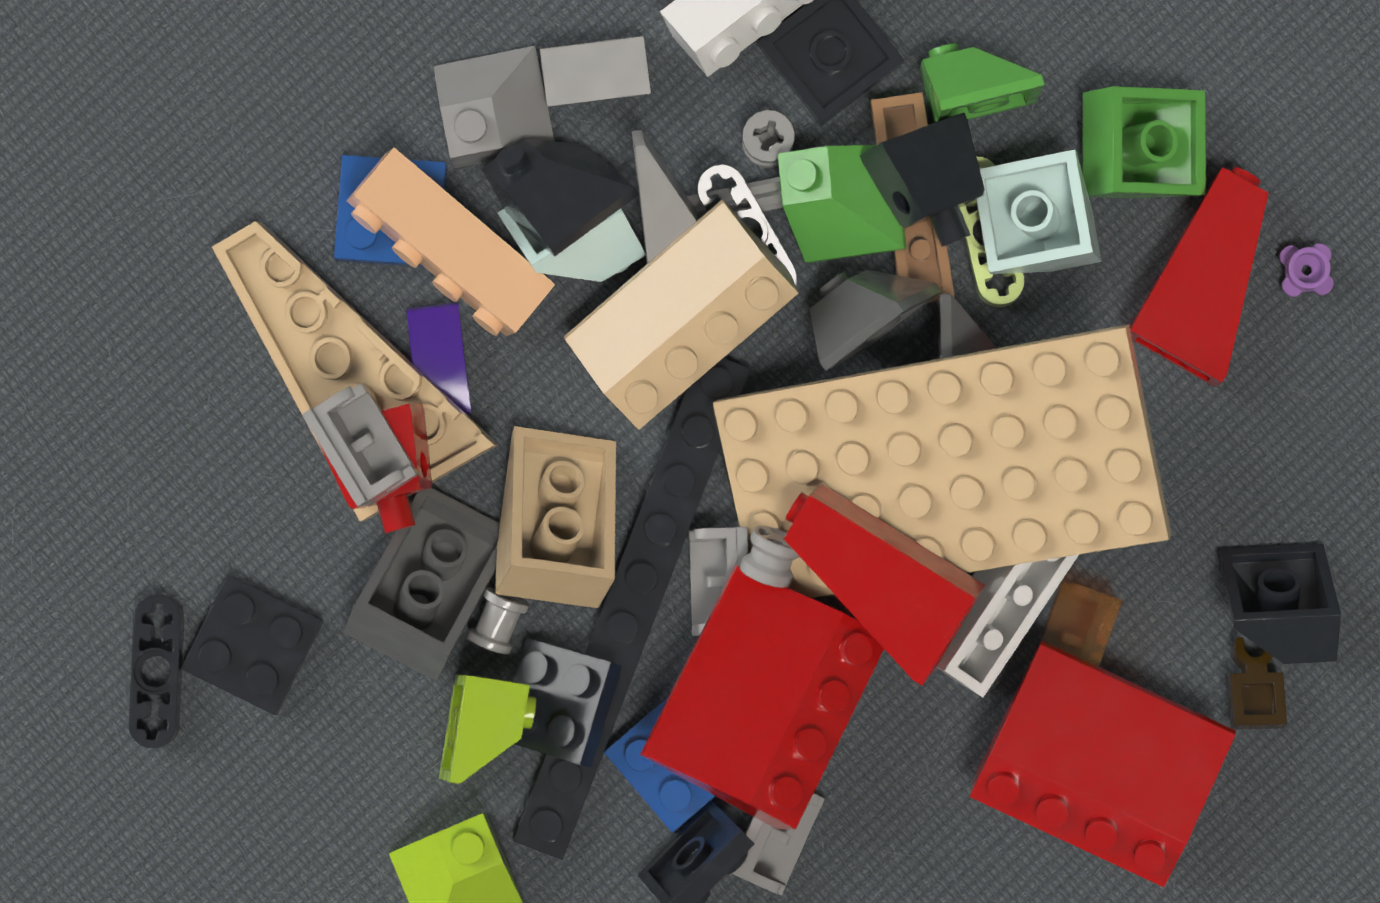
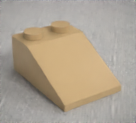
[495,426,616,608]

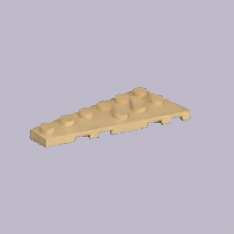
[212,221,499,522]

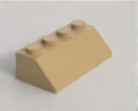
[564,199,799,430]

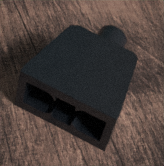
[860,112,985,247]

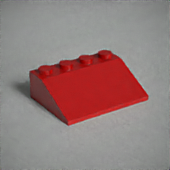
[640,565,884,830]
[969,640,1236,887]

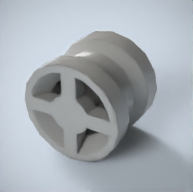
[742,110,795,168]
[740,526,799,588]

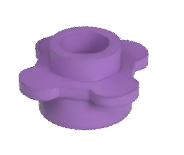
[1279,244,1334,297]

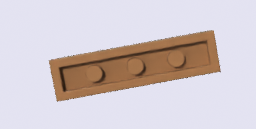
[870,92,955,304]

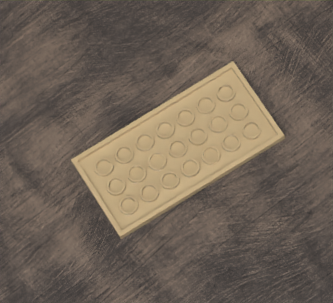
[713,324,1172,598]

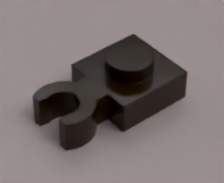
[1227,637,1287,730]

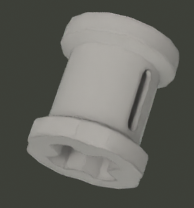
[467,587,530,654]

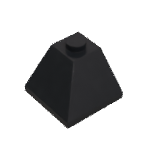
[481,138,639,257]
[1218,544,1341,664]

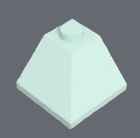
[977,150,1101,274]
[497,208,646,282]

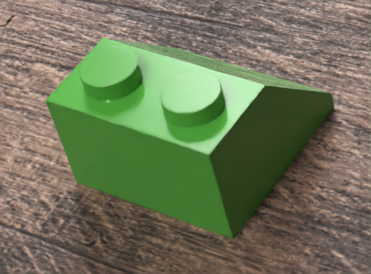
[1083,86,1206,198]

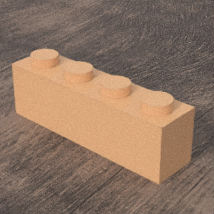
[346,147,555,336]

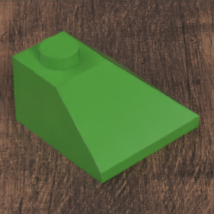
[919,43,1044,123]
[778,145,907,263]

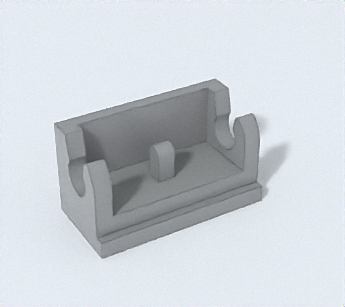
[540,36,651,107]
[302,383,420,507]
[689,527,748,636]
[731,794,825,896]

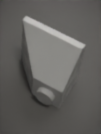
[434,46,555,168]

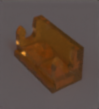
[1042,582,1123,667]

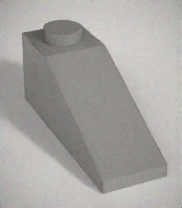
[632,130,701,264]

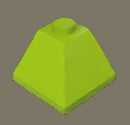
[439,675,536,784]
[389,812,524,903]

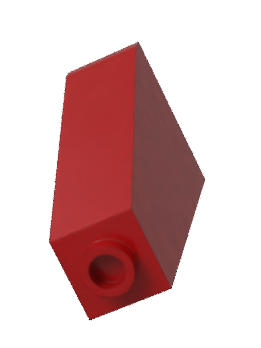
[1130,167,1269,387]
[784,484,986,686]

